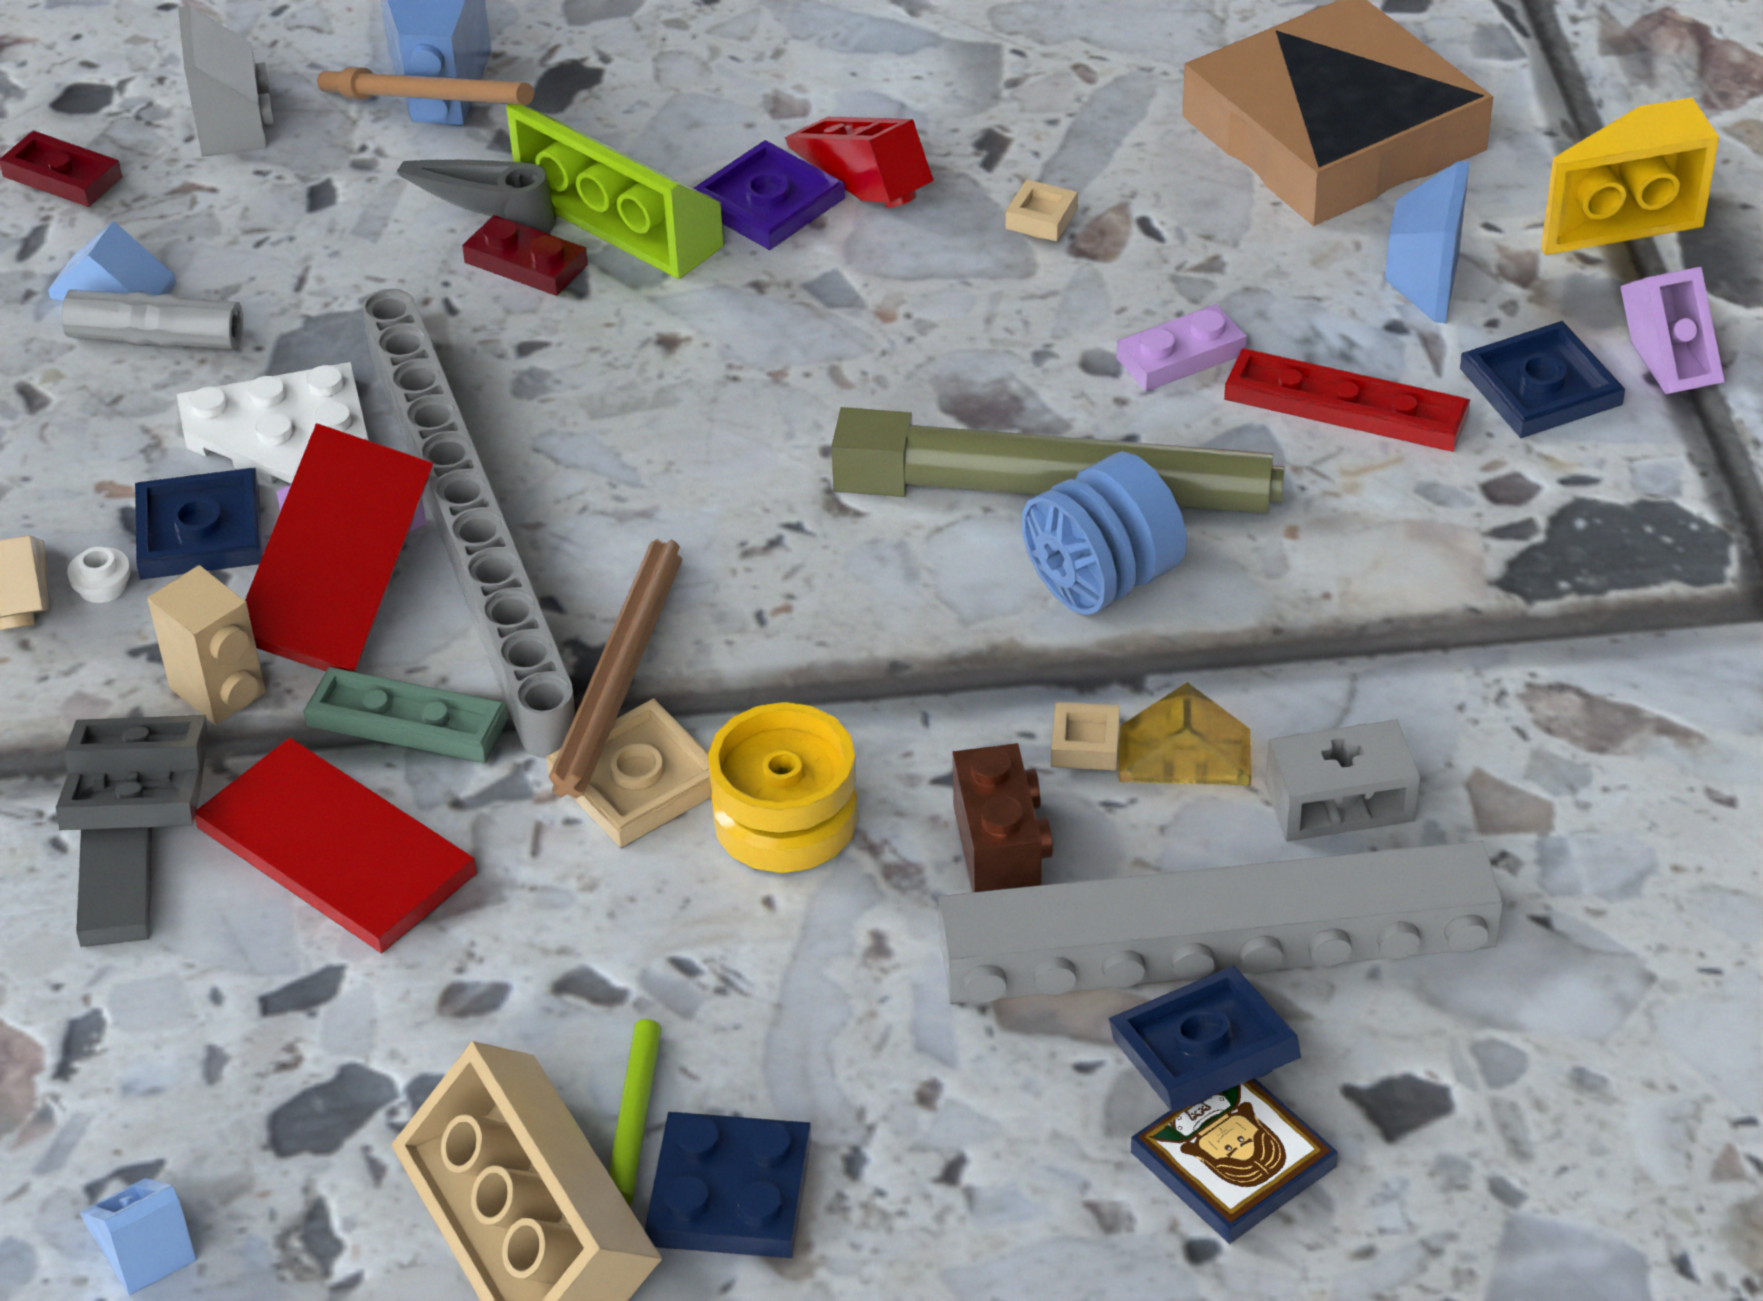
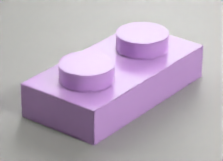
[1116,304,1247,391]

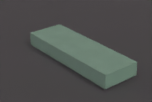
[303,667,508,763]

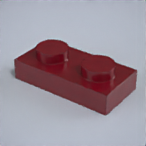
[0,130,123,207]
[462,215,588,296]

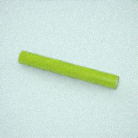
[608,1019,662,1206]

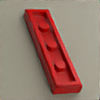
[1224,348,1470,452]

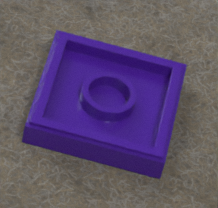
[694,140,845,250]

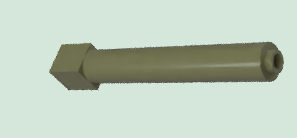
[831,407,1285,514]

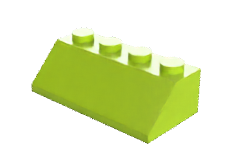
[506,104,724,280]

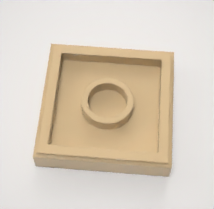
[546,698,712,848]

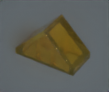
[1119,682,1251,786]

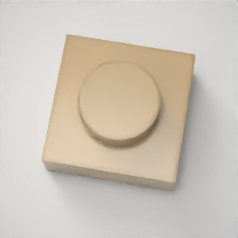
[1005,179,1078,242]
[1051,702,1120,771]

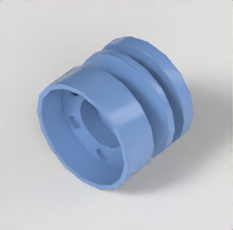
[1022,451,1187,616]

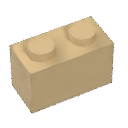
[147,565,266,726]

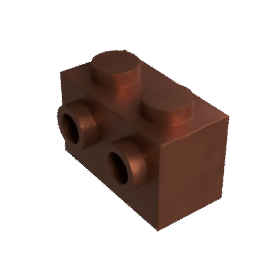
[952,743,1053,893]

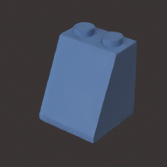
[380,0,492,125]

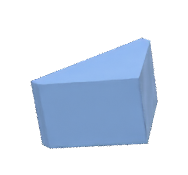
[48,221,176,301]
[80,1178,197,1296]

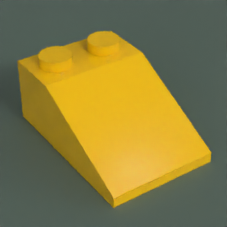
[1541,97,1719,255]

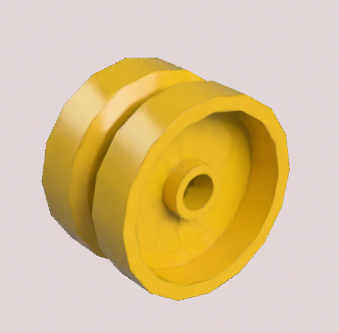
[707,702,858,873]

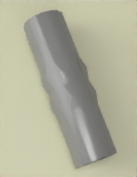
[62,289,244,350]

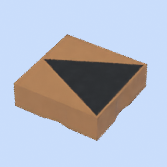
[1182,0,1494,226]

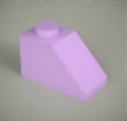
[1620,267,1725,394]

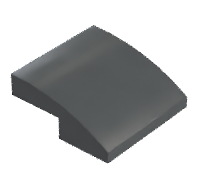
[56,715,207,830]

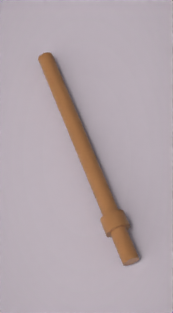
[317,67,534,105]

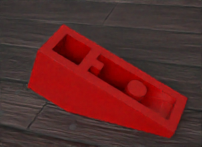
[785,116,934,208]

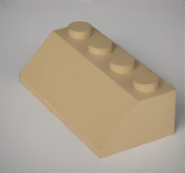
[391,1041,662,1301]

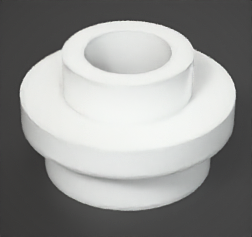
[67,546,131,603]

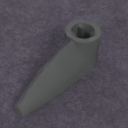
[397,159,556,233]

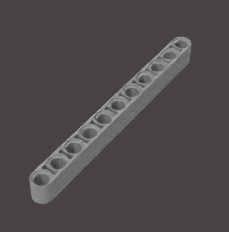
[363,288,576,758]

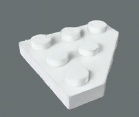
[176,362,369,484]

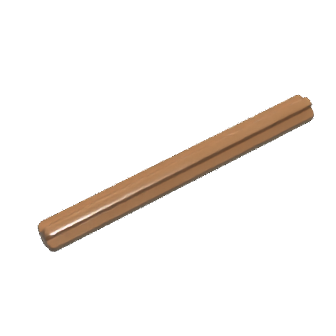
[549,539,682,798]

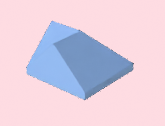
[1385,161,1470,323]

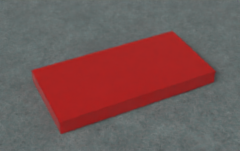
[245,423,433,672]
[195,737,477,954]

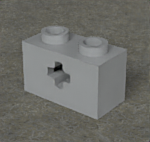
[1265,719,1420,842]

